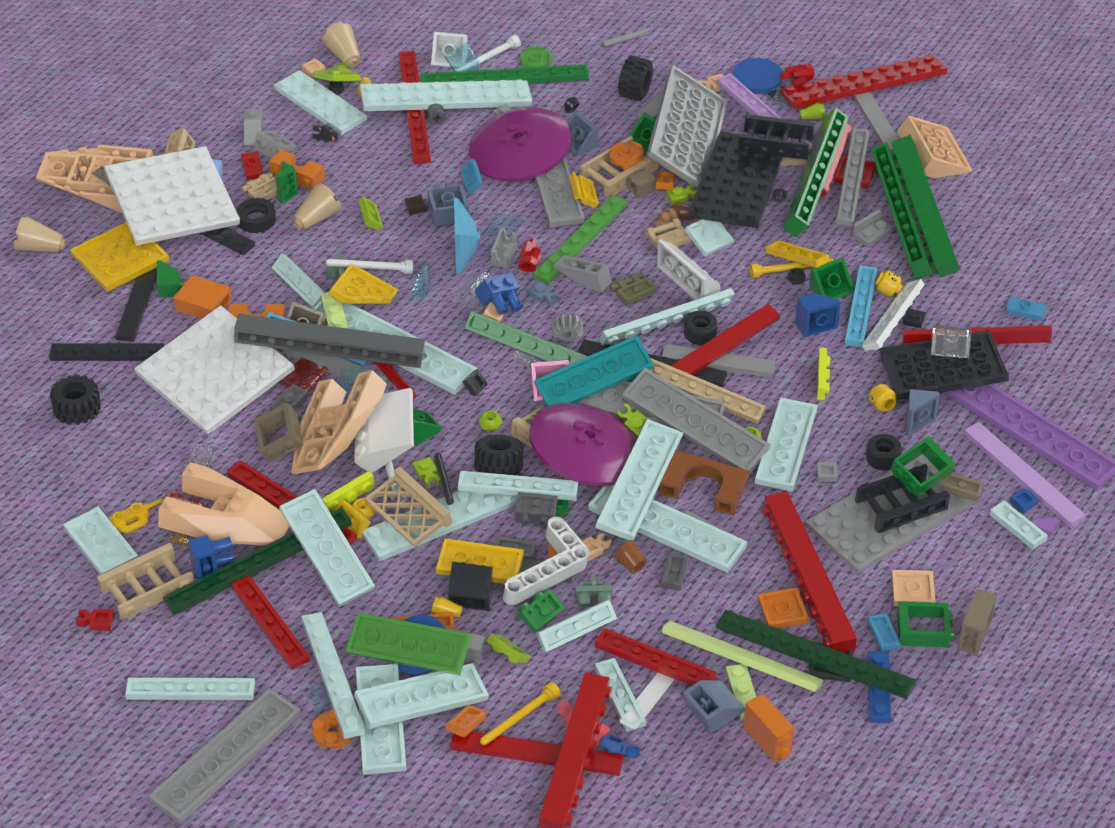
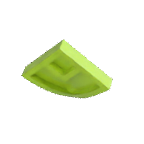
[314,63,361,81]

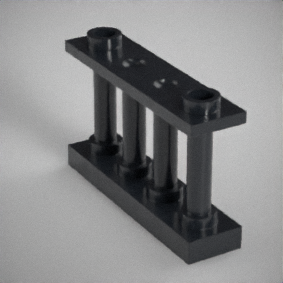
[738,114,815,160]
[855,464,950,534]

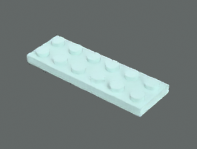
[274,70,367,135]
[755,397,818,492]
[279,489,375,607]
[354,663,489,729]
[356,664,407,775]

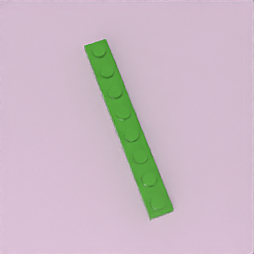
[533,194,628,285]

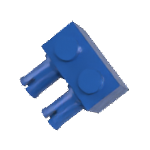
[474,272,523,315]
[188,535,235,580]

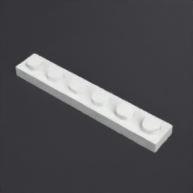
[862,279,924,351]

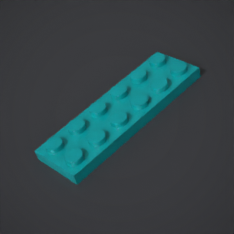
[534,335,654,407]

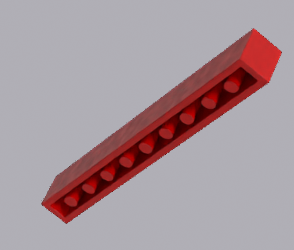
[762,491,857,654]

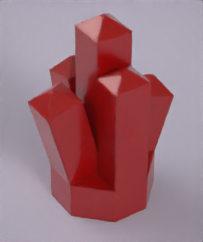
[780,63,814,86]
[518,238,542,272]

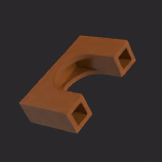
[659,450,750,516]

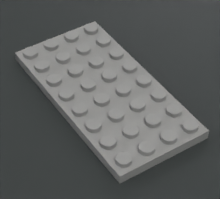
[647,65,727,188]
[805,454,977,574]

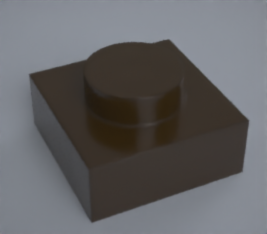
[404,195,426,215]

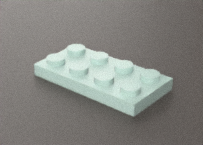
[63,507,138,575]

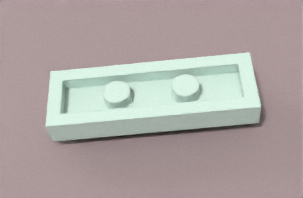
[989,501,1048,550]

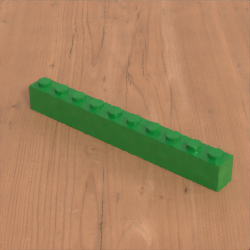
[782,107,849,237]
[890,134,961,277]
[871,142,933,279]

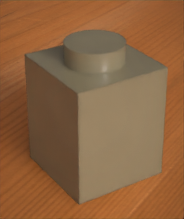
[628,169,656,198]

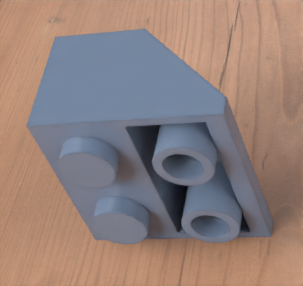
[683,681,745,734]

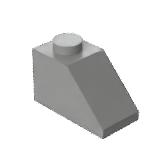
[244,108,264,146]

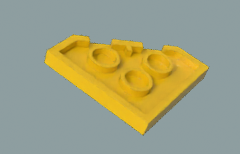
[328,263,399,304]

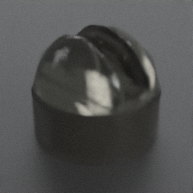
[772,188,787,203]

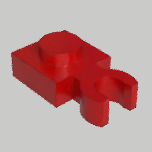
[76,608,115,631]

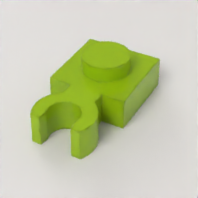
[665,185,697,205]
[617,403,647,437]
[412,457,439,488]

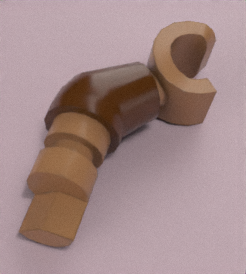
[651,203,702,227]

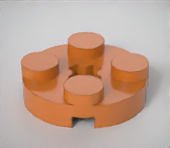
[609,142,644,169]
[312,709,353,749]

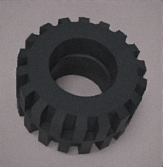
[618,55,653,101]
[50,375,101,425]
[474,435,524,475]

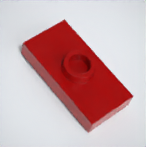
[241,151,264,180]

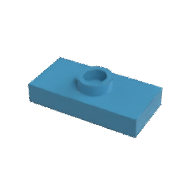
[460,159,483,194]
[1006,297,1047,321]
[866,613,901,652]

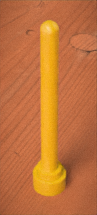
[749,258,834,279]
[480,682,561,745]

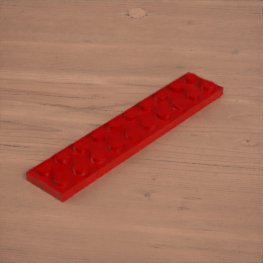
[780,54,948,109]

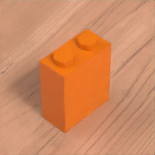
[173,275,232,319]
[743,693,794,763]

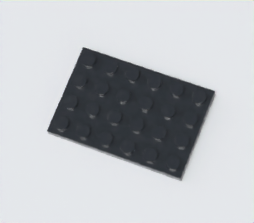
[879,330,1009,400]

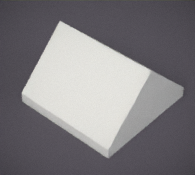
[431,32,468,68]

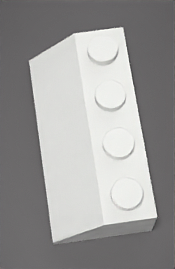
[657,239,720,300]

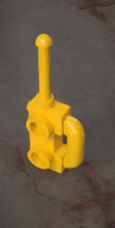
[108,491,178,534]

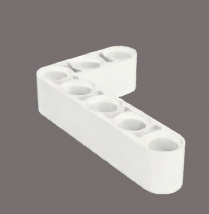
[503,517,589,605]

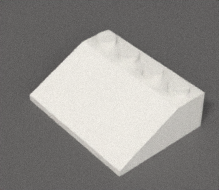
[355,388,414,473]

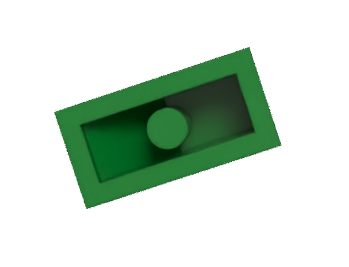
[157,260,184,298]

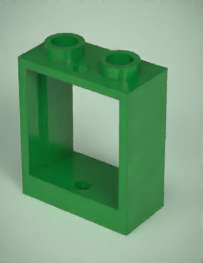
[890,436,956,497]
[897,601,954,648]

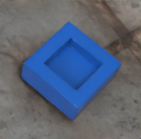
[1010,488,1039,514]

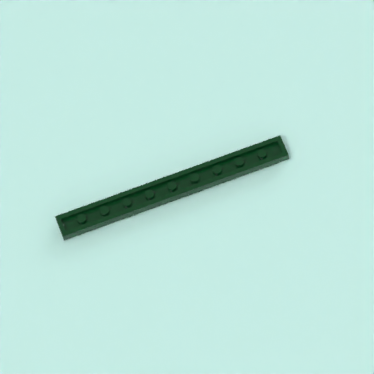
[163,508,352,616]
[716,610,916,700]

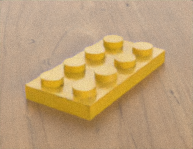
[436,538,524,584]

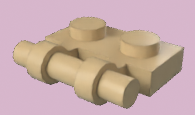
[241,172,277,200]

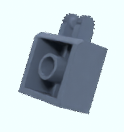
[427,183,469,227]

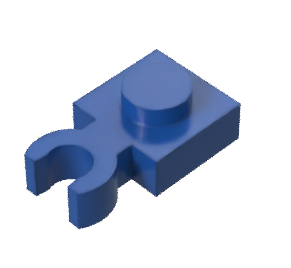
[600,734,641,758]

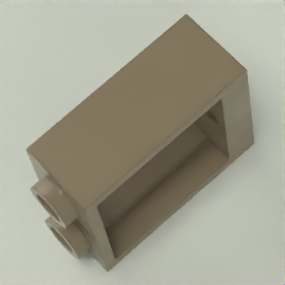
[254,402,303,462]
[958,589,997,656]

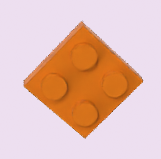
[757,587,809,629]

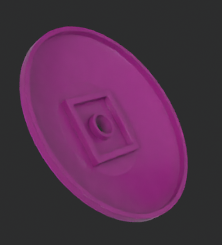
[469,107,572,182]
[529,403,638,486]

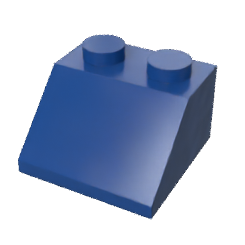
[795,293,841,338]

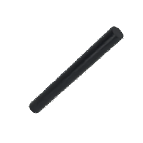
[434,453,454,505]

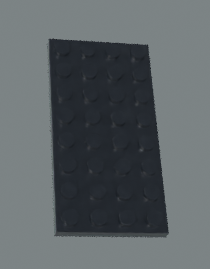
[688,131,784,228]

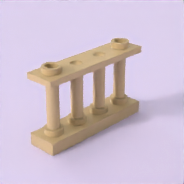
[580,136,659,199]
[97,543,194,621]

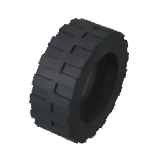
[236,198,276,233]

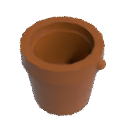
[614,540,647,574]

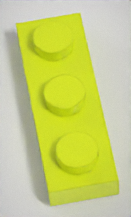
[817,348,830,400]
[322,471,375,513]

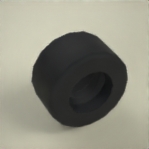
[684,310,718,345]
[866,434,902,471]

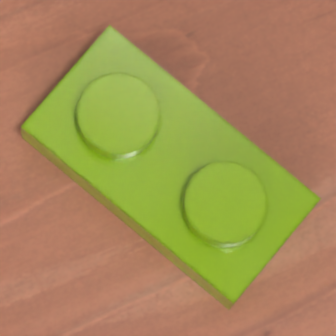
[359,197,383,230]
[486,634,531,664]

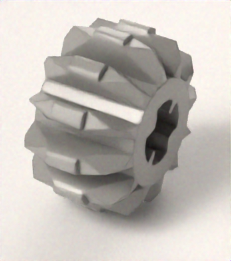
[552,313,583,343]

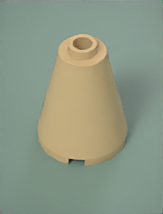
[321,22,361,67]
[293,183,342,230]
[13,215,66,253]

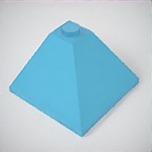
[454,198,481,274]

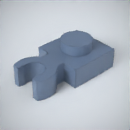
[527,280,561,307]

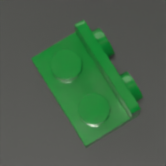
[275,161,298,204]
[515,589,565,633]

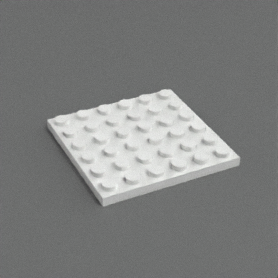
[104,146,240,246]
[134,305,295,434]

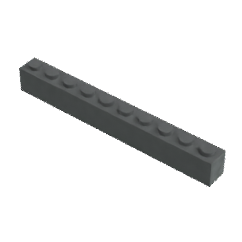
[234,314,425,368]

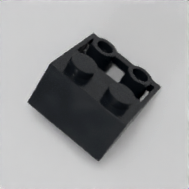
[448,562,493,611]

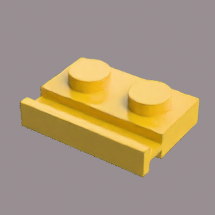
[569,172,599,208]

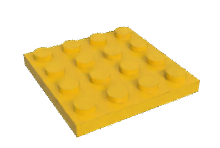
[70,222,170,292]

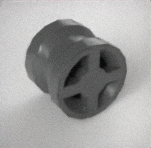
[427,103,445,125]

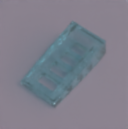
[411,262,431,300]

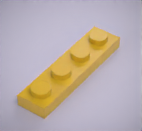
[765,240,830,268]

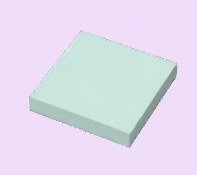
[684,219,734,257]

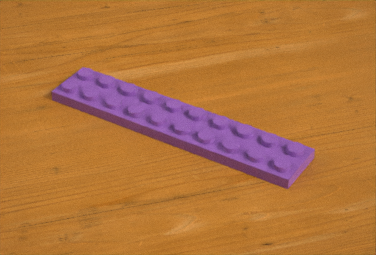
[944,384,1115,490]

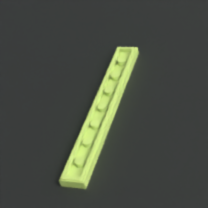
[662,621,823,692]

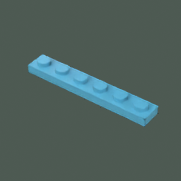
[845,265,877,347]

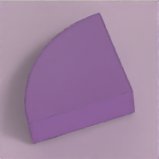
[1034,517,1060,537]

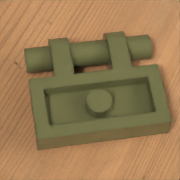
[610,272,657,306]

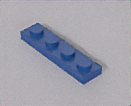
[867,651,891,723]

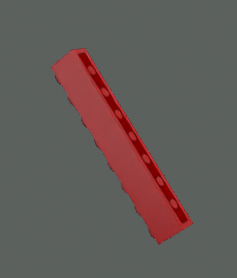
[539,672,613,828]

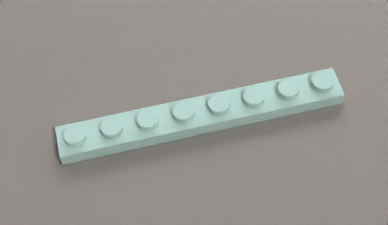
[599,288,735,346]
[302,612,365,739]

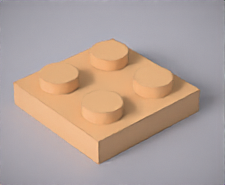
[891,570,936,606]

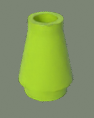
[800,103,826,120]

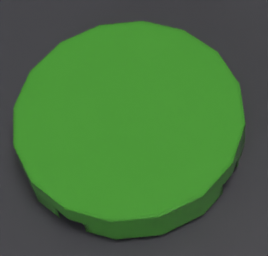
[520,46,553,68]

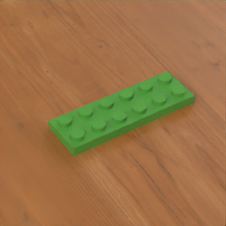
[346,613,472,676]

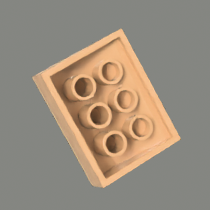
[897,116,972,178]

